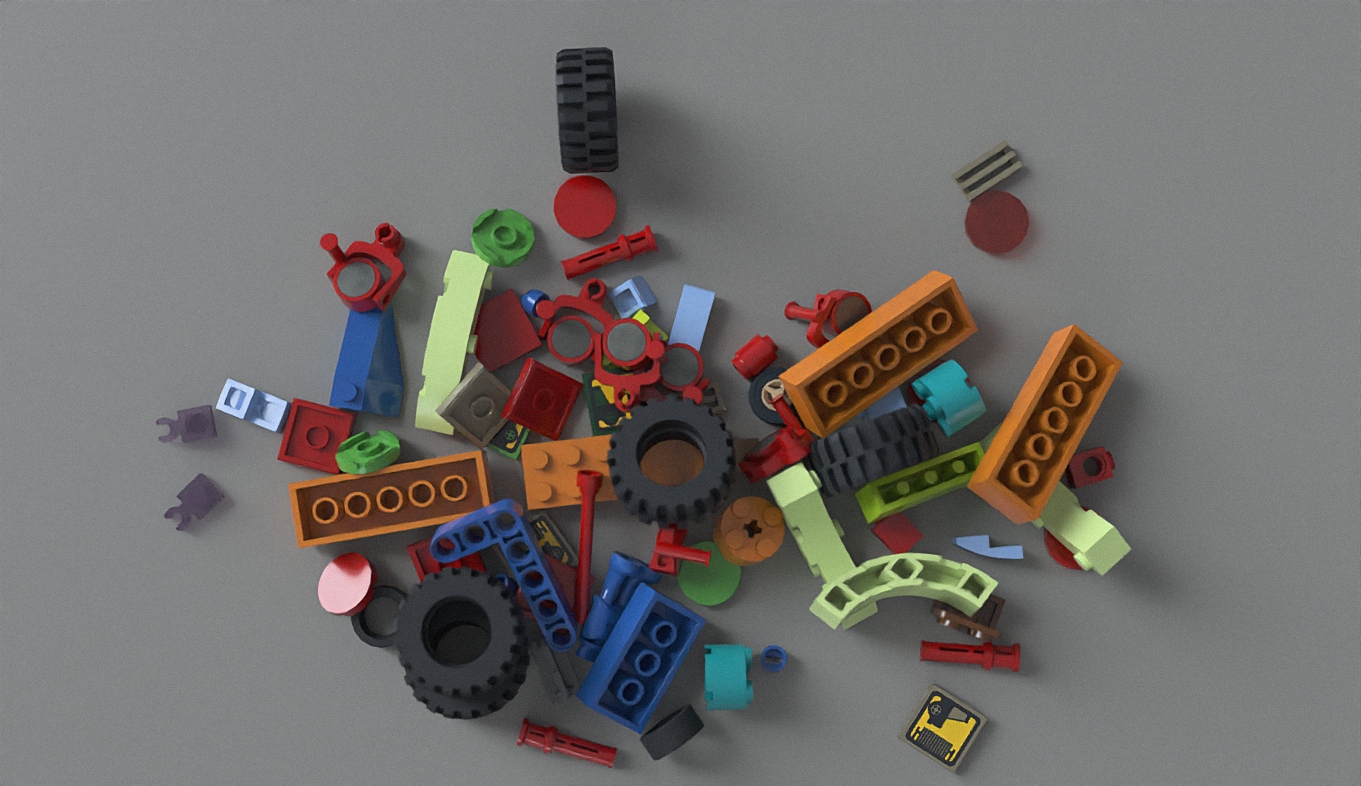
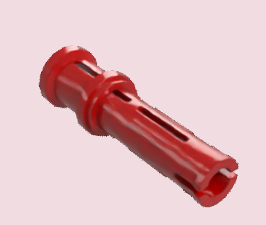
[561,225,659,280]
[920,640,1020,672]
[516,717,617,768]

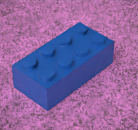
[575,582,706,734]

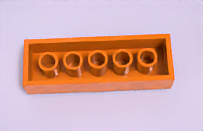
[779,270,978,438]
[967,324,1123,525]
[521,434,704,510]
[288,450,495,549]

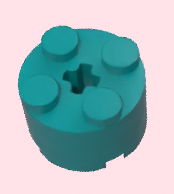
[911,359,986,438]
[704,644,753,711]

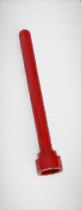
[575,470,603,624]

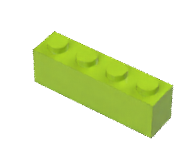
[855,442,985,524]

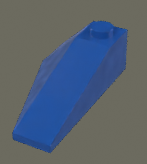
[329,301,405,418]

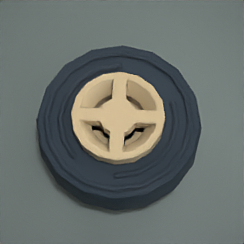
[748,367,799,425]

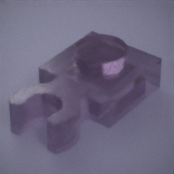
[156,405,217,443]
[164,474,225,531]

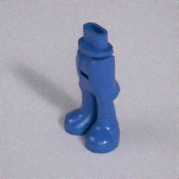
[576,551,663,662]

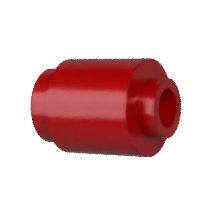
[730,334,779,381]

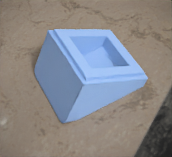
[608,276,657,319]

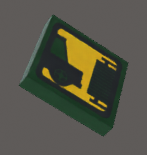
[581,368,648,437]

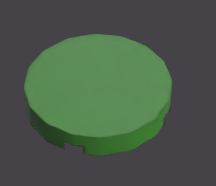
[471,208,535,268]
[335,430,401,474]
[677,541,741,606]

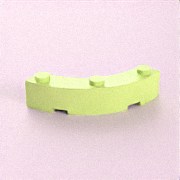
[415,250,495,435]
[979,423,1131,576]
[767,462,878,630]
[809,553,999,630]

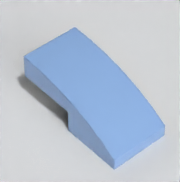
[668,284,716,353]
[216,378,292,433]
[951,535,1023,559]

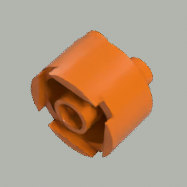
[713,496,785,566]

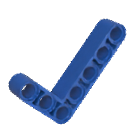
[430,499,578,652]

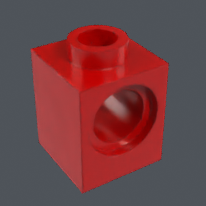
[1064,446,1115,489]
[870,512,923,555]

